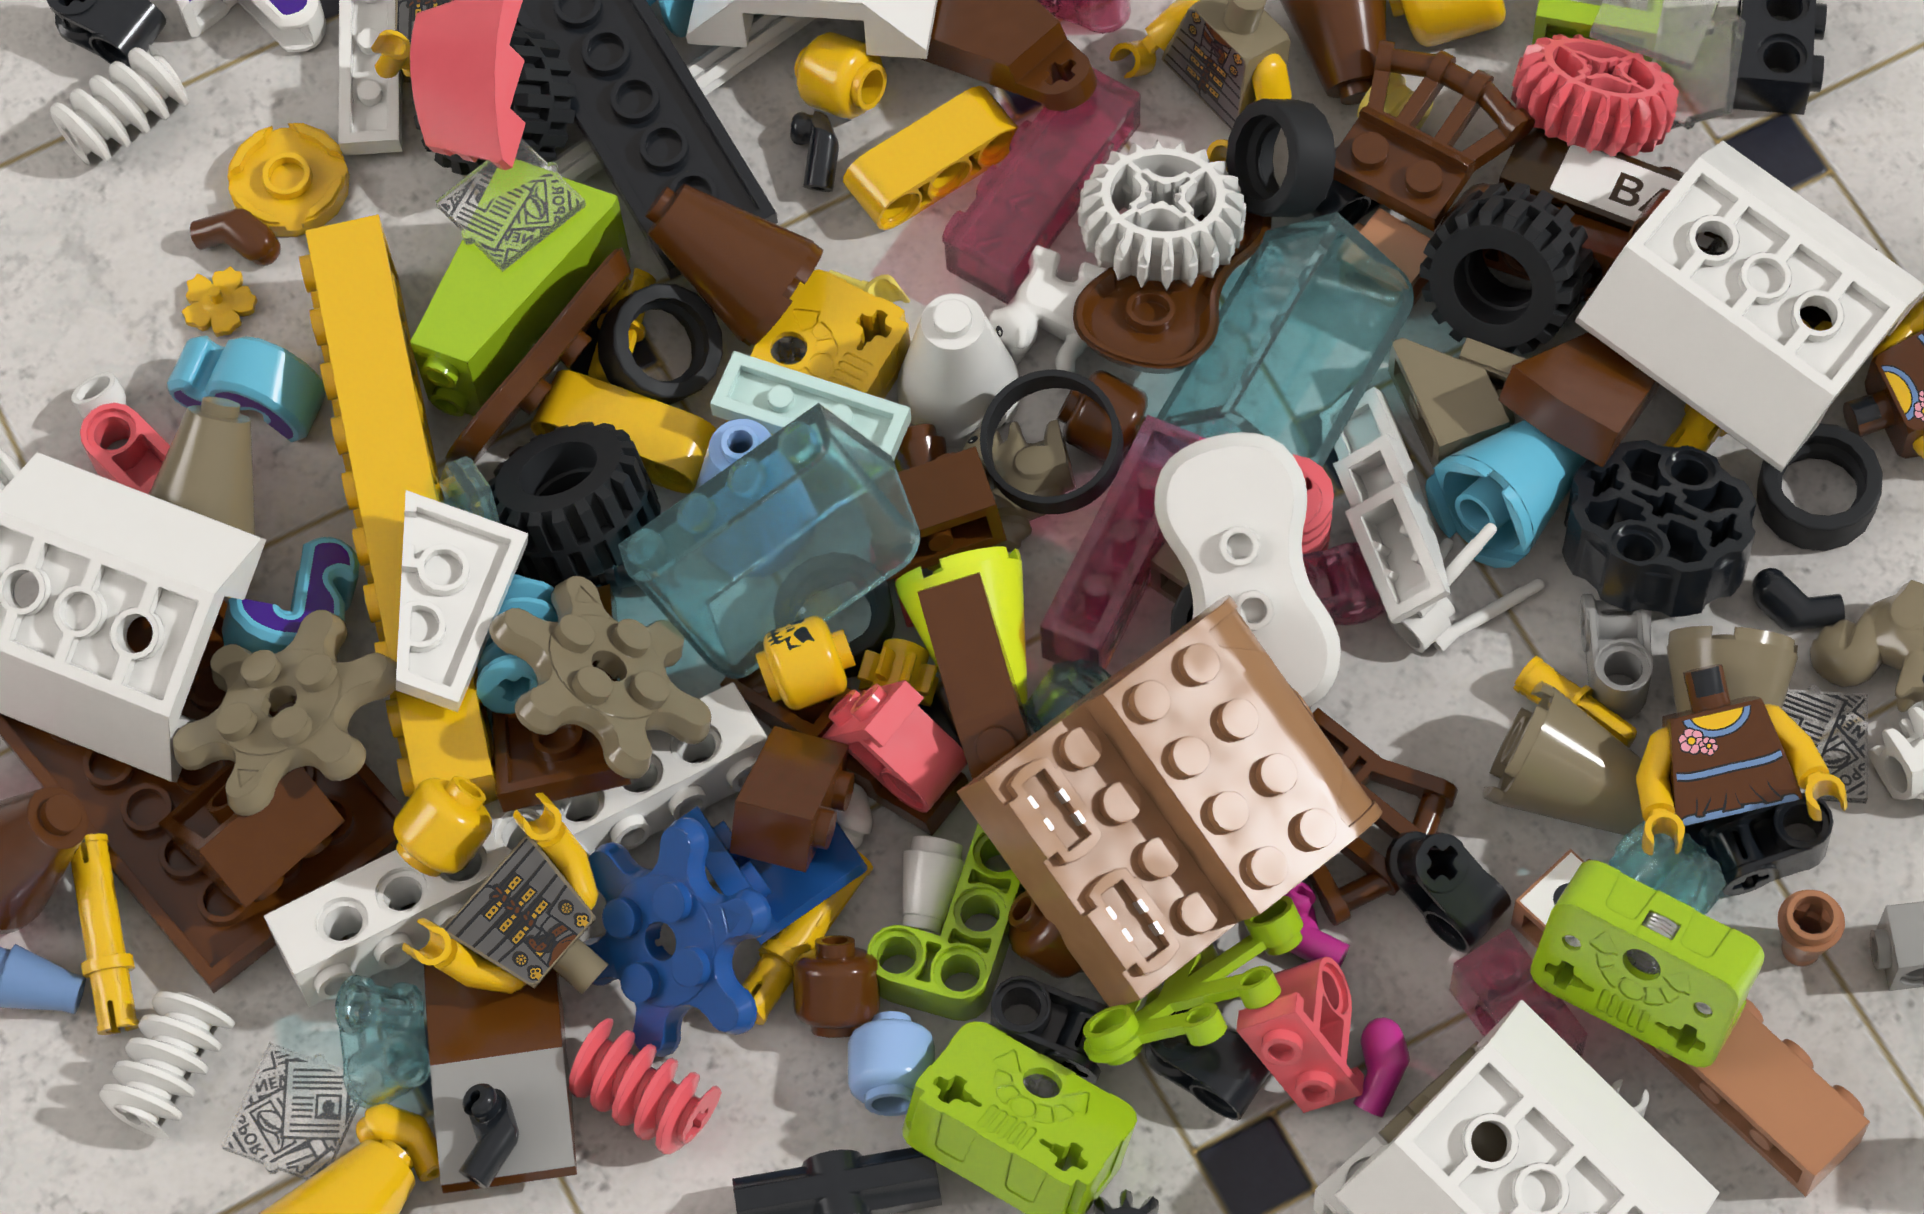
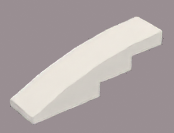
[1321,387,1451,624]

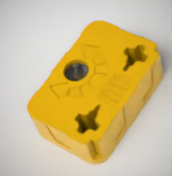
[725,269,911,483]

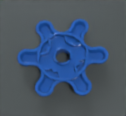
[584,817,772,1057]

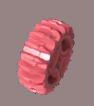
[1511,34,1679,157]

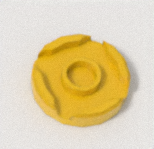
[227,123,350,237]

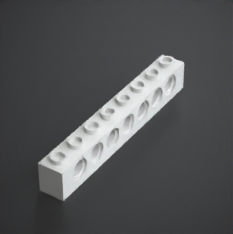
[264,682,768,1007]

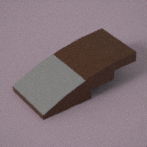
[424,964,577,1194]

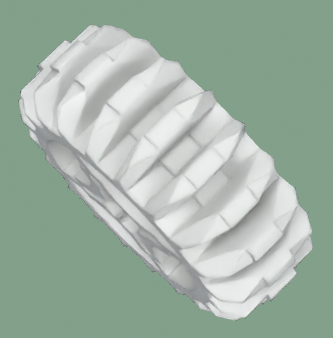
[1078,139,1246,291]

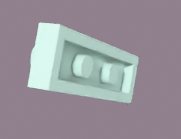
[710,351,912,472]

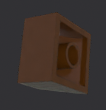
[158,761,345,908]

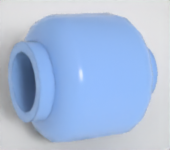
[848,1011,935,1116]

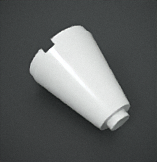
[897,294,1020,447]

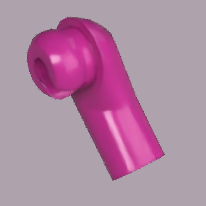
[1284,882,1350,967]
[1353,1017,1410,1118]

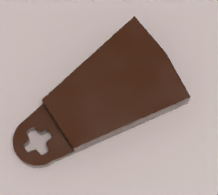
[918,0,1097,111]
[1498,332,1660,468]

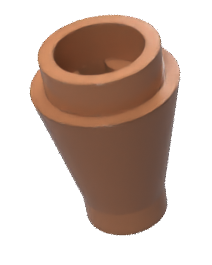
[1777,890,1845,966]

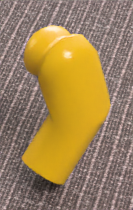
[356,1103,440,1182]

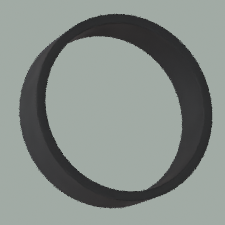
[980,369,1124,515]

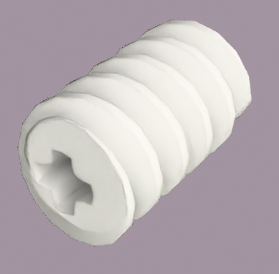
[50,45,189,165]
[99,991,235,1140]

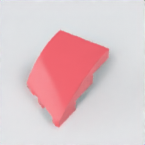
[410,0,526,170]

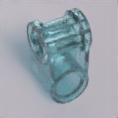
[335,975,430,1109]

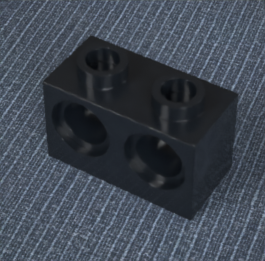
[1731,0,1827,115]

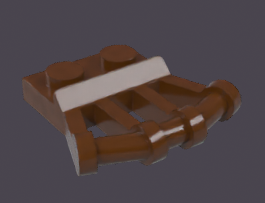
[1333,40,1535,232]
[1308,708,1458,926]

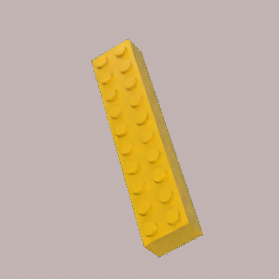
[299,214,498,806]

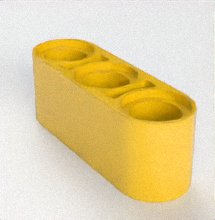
[843,86,1022,230]
[530,370,717,494]

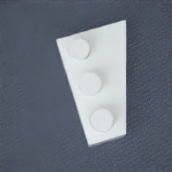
[396,490,528,712]

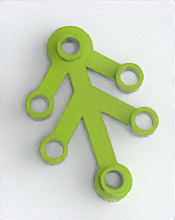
[1083,896,1303,1066]

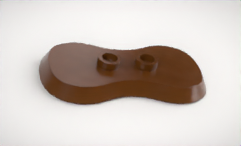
[1073,210,1272,374]
[445,248,631,467]

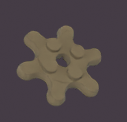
[489,576,711,779]
[173,609,397,816]

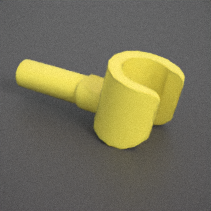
[829,270,910,303]

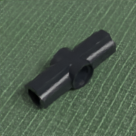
[732,1147,942,1214]

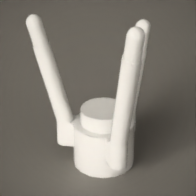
[1387,523,1545,653]

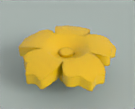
[182,266,258,337]

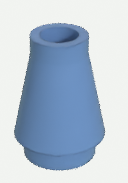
[0,944,86,1014]

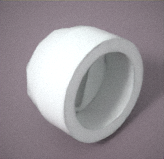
[71,372,126,419]

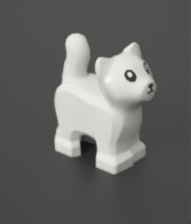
[988,245,1107,373]

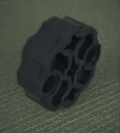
[1562,440,1757,618]

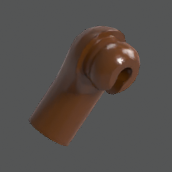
[190,208,281,266]

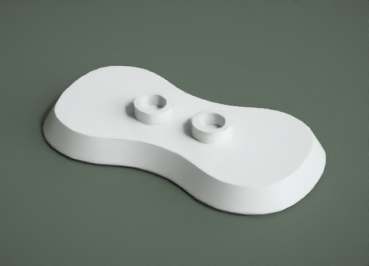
[1154,432,1341,707]

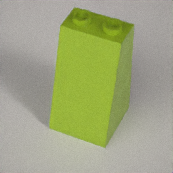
[410,161,631,417]

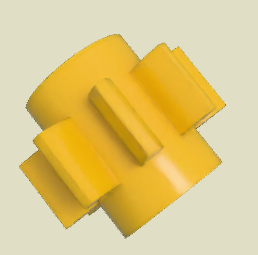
[857,639,939,707]

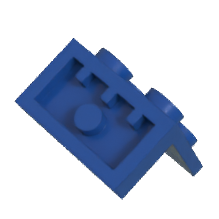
[679,806,867,945]

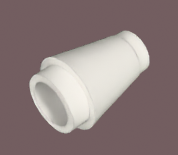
[902,836,965,935]

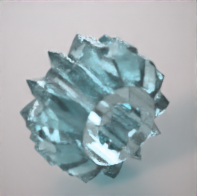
[1608,821,1726,927]

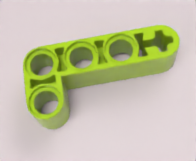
[867,823,1026,1021]

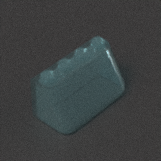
[1151,212,1414,467]
[618,403,920,679]

